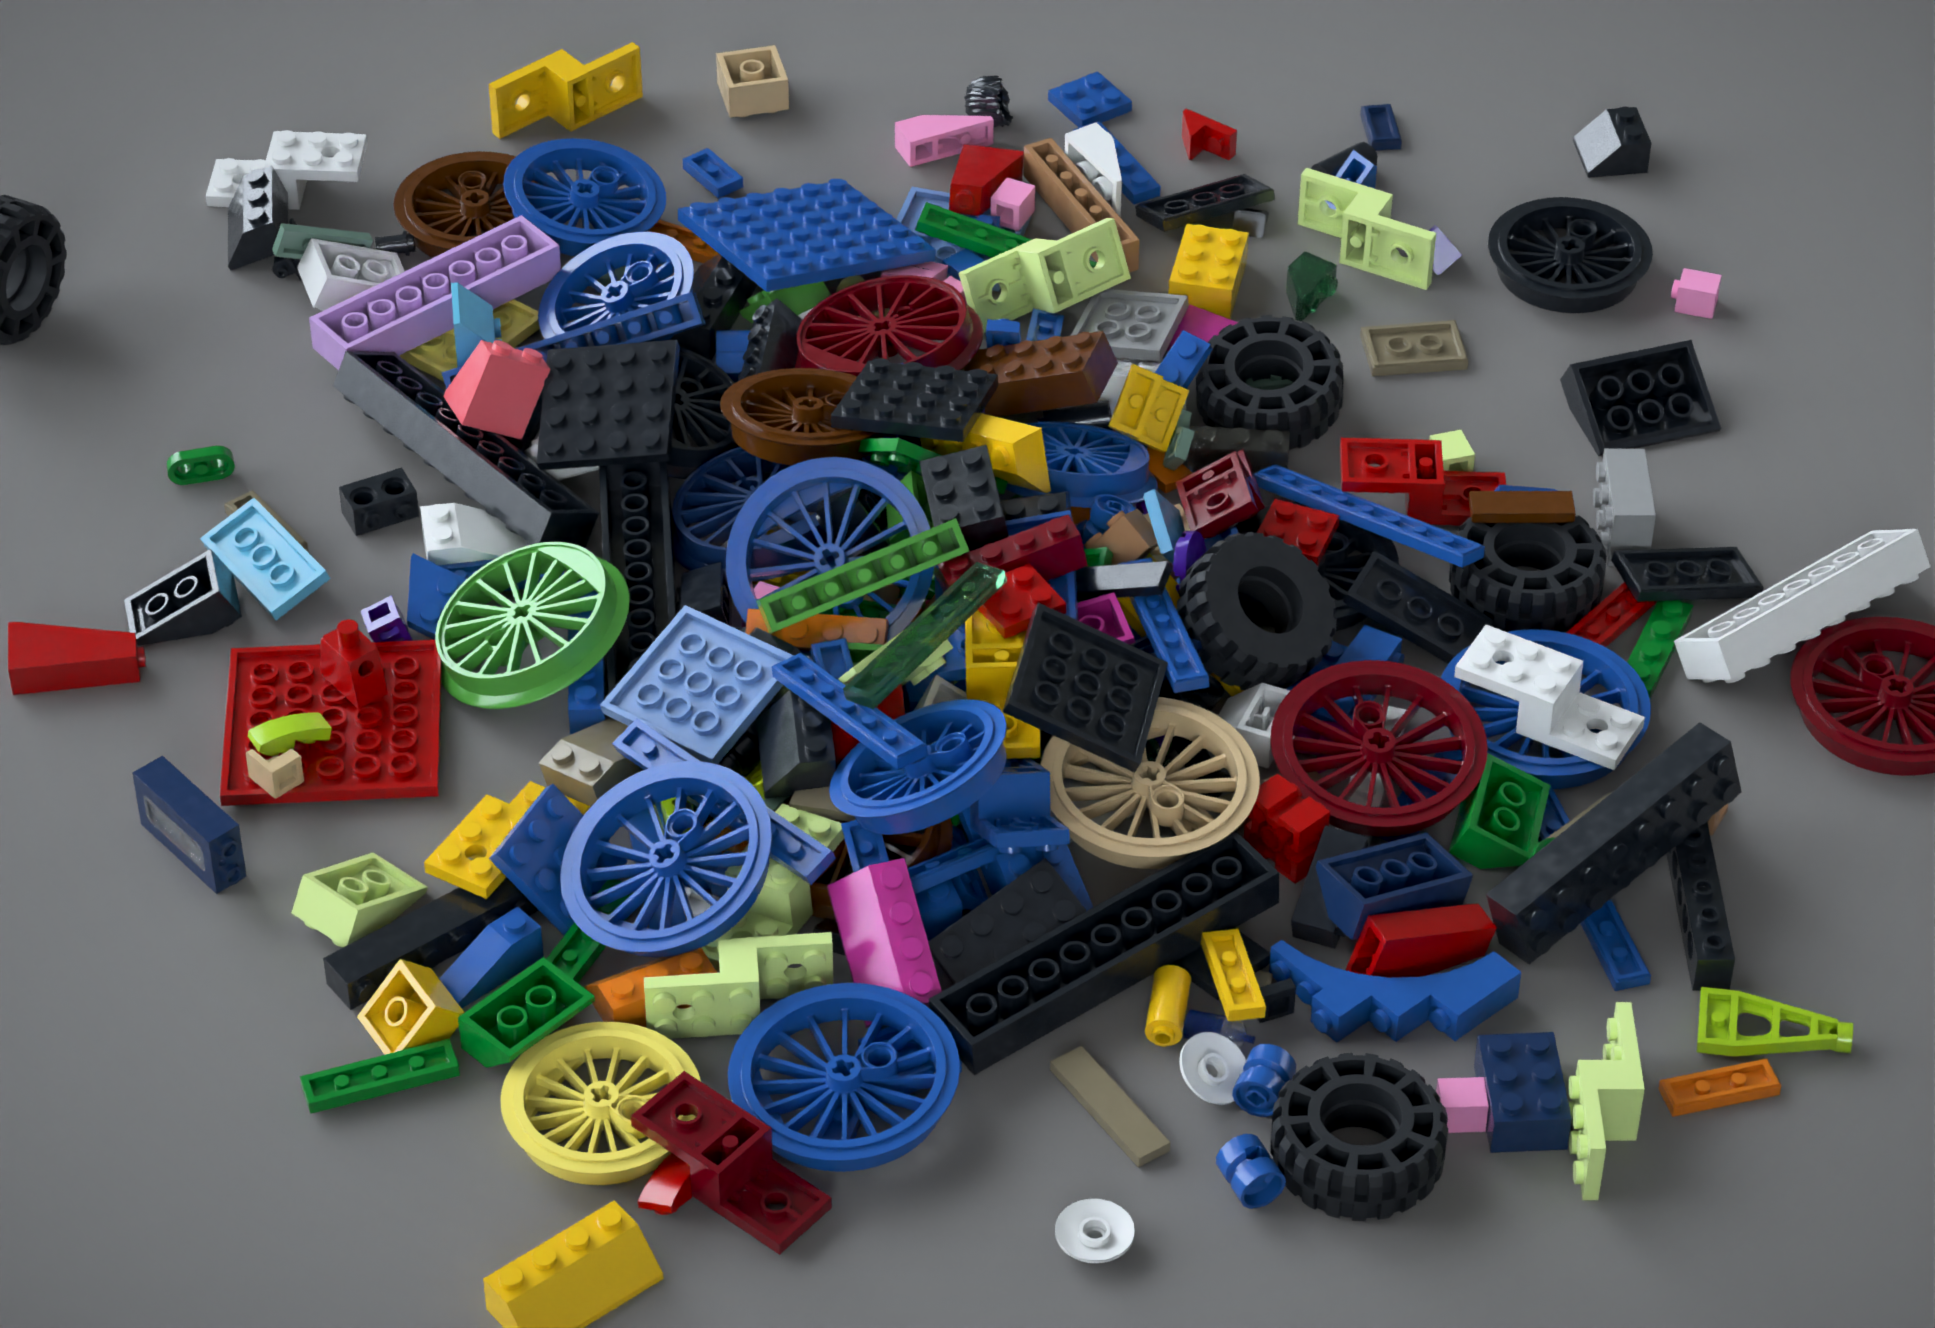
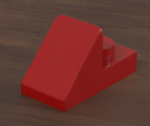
[1182,108,1237,160]

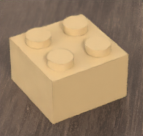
[716,45,789,118]

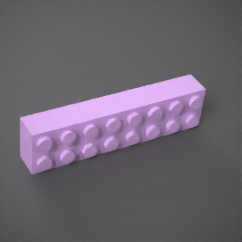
[309,215,561,370]

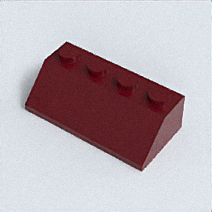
[933,514,1088,616]

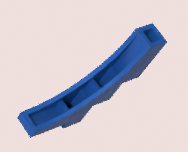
[1269,940,1522,1043]

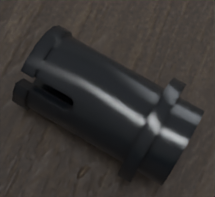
[375,231,416,256]

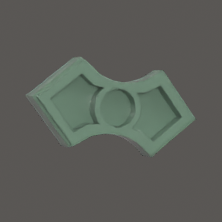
[1162,409,1195,471]

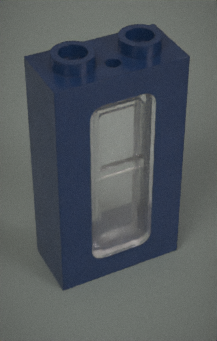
[132,755,247,894]

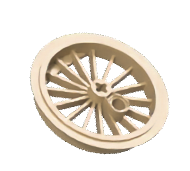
[1041,697,1260,869]

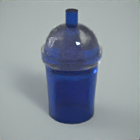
[1183,1009,1256,1049]

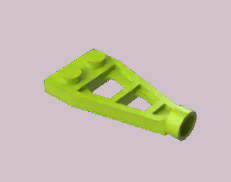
[1696,987,1853,1057]

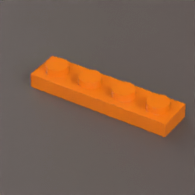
[745,609,889,651]

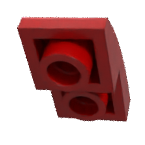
[638,1153,692,1215]

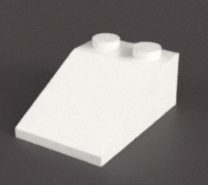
[1064,122,1122,217]
[297,238,405,311]
[420,503,528,565]

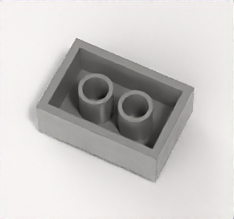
[1593,448,1656,566]

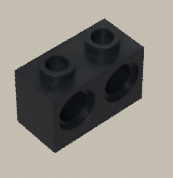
[339,467,419,536]

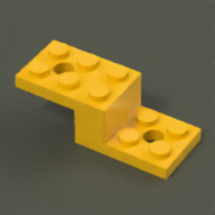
[489,42,643,139]
[965,597,1040,759]
[424,781,591,899]

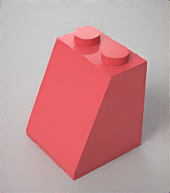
[443,340,551,440]

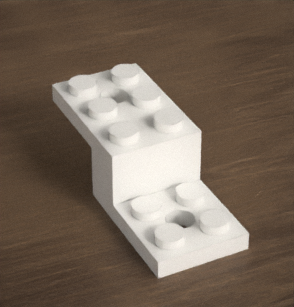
[206,130,367,210]
[1454,625,1645,770]

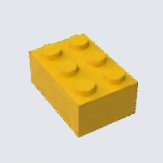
[1168,224,1249,319]

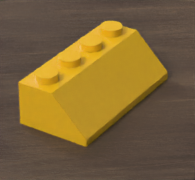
[920,413,1051,493]
[483,1200,664,1328]

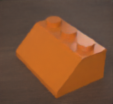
[584,948,717,1028]

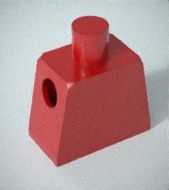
[320,619,388,709]

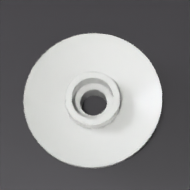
[1179,1032,1246,1105]
[1055,1199,1135,1263]

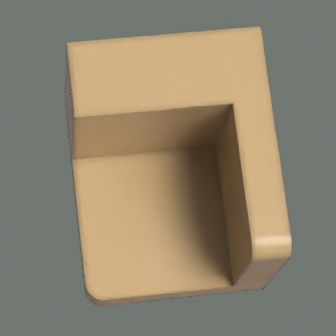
[246,749,304,799]

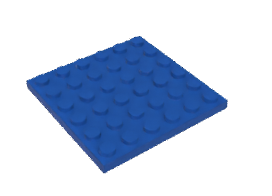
[678,179,936,292]

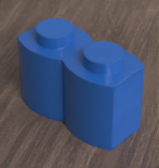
[716,330,751,383]

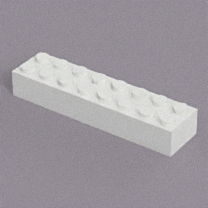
[1674,529,1930,683]

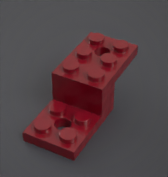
[1176,449,1265,539]
[631,1071,832,1255]

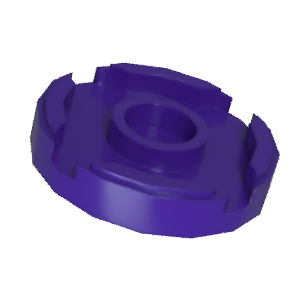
[1173,531,1207,593]

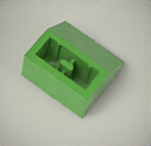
[739,281,831,324]

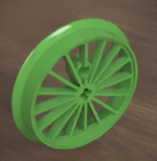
[435,542,629,709]

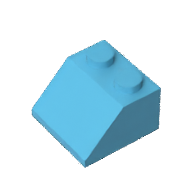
[451,282,502,367]

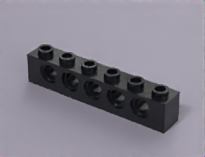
[1666,822,1735,991]

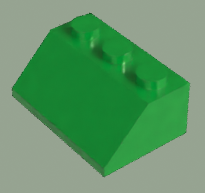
[1449,753,1551,869]
[458,957,595,1068]

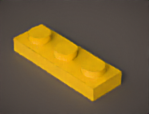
[1201,929,1266,1022]

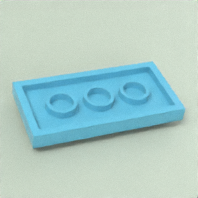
[200,498,331,620]

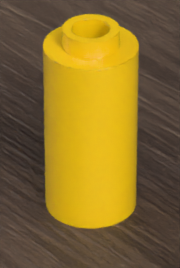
[1145,965,1191,1047]

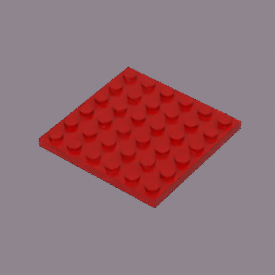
[220,640,442,806]

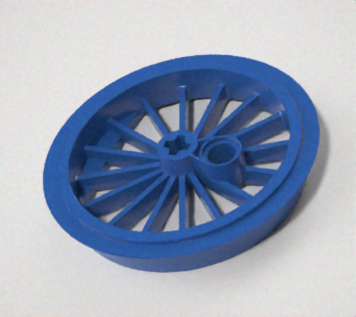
[726,457,934,661]
[1441,629,1651,789]
[560,761,772,957]
[728,983,960,1172]

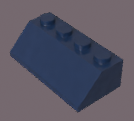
[1316,832,1473,940]

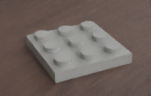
[1071,289,1189,362]

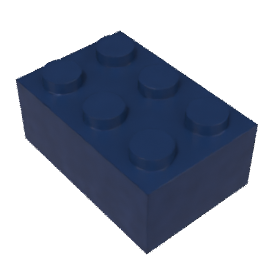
[1474,1032,1572,1153]

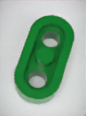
[166,446,235,485]

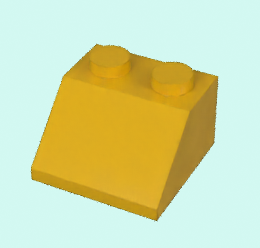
[357,959,465,1055]

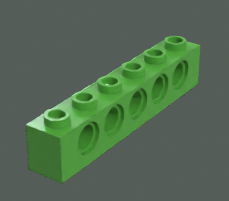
[756,518,969,634]

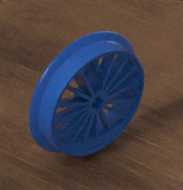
[503,138,666,256]
[538,232,694,342]
[1006,421,1158,508]
[829,699,1007,835]

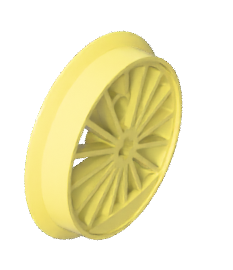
[500,1022,701,1185]

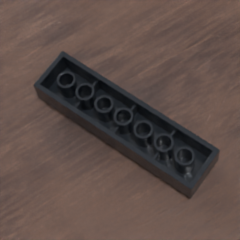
[1486,722,1742,965]

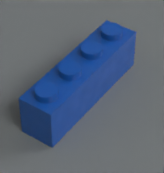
[1311,624,1405,723]

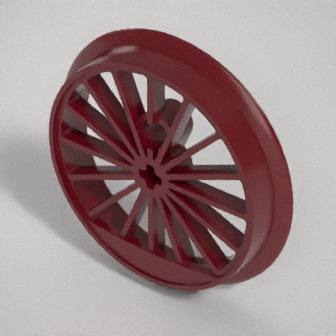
[795,275,984,376]
[1790,617,1935,776]
[1270,660,1488,837]

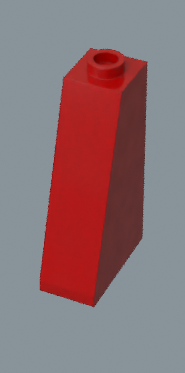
[949,144,1024,216]
[8,622,146,695]
[1345,903,1497,978]

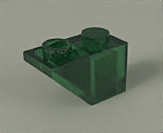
[1286,251,1338,322]

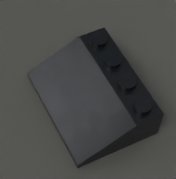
[1560,340,1722,456]

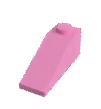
[895,115,994,167]

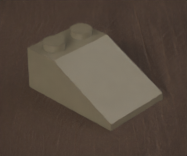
[539,718,643,806]

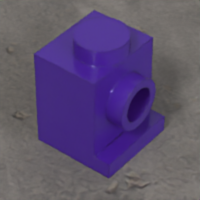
[361,595,413,642]

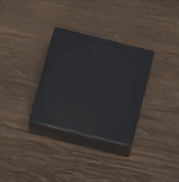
[1257,978,1296,1023]

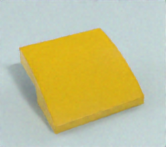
[1108,364,1189,453]

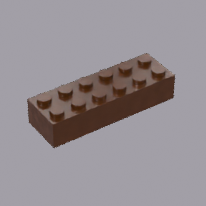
[961,331,1118,417]

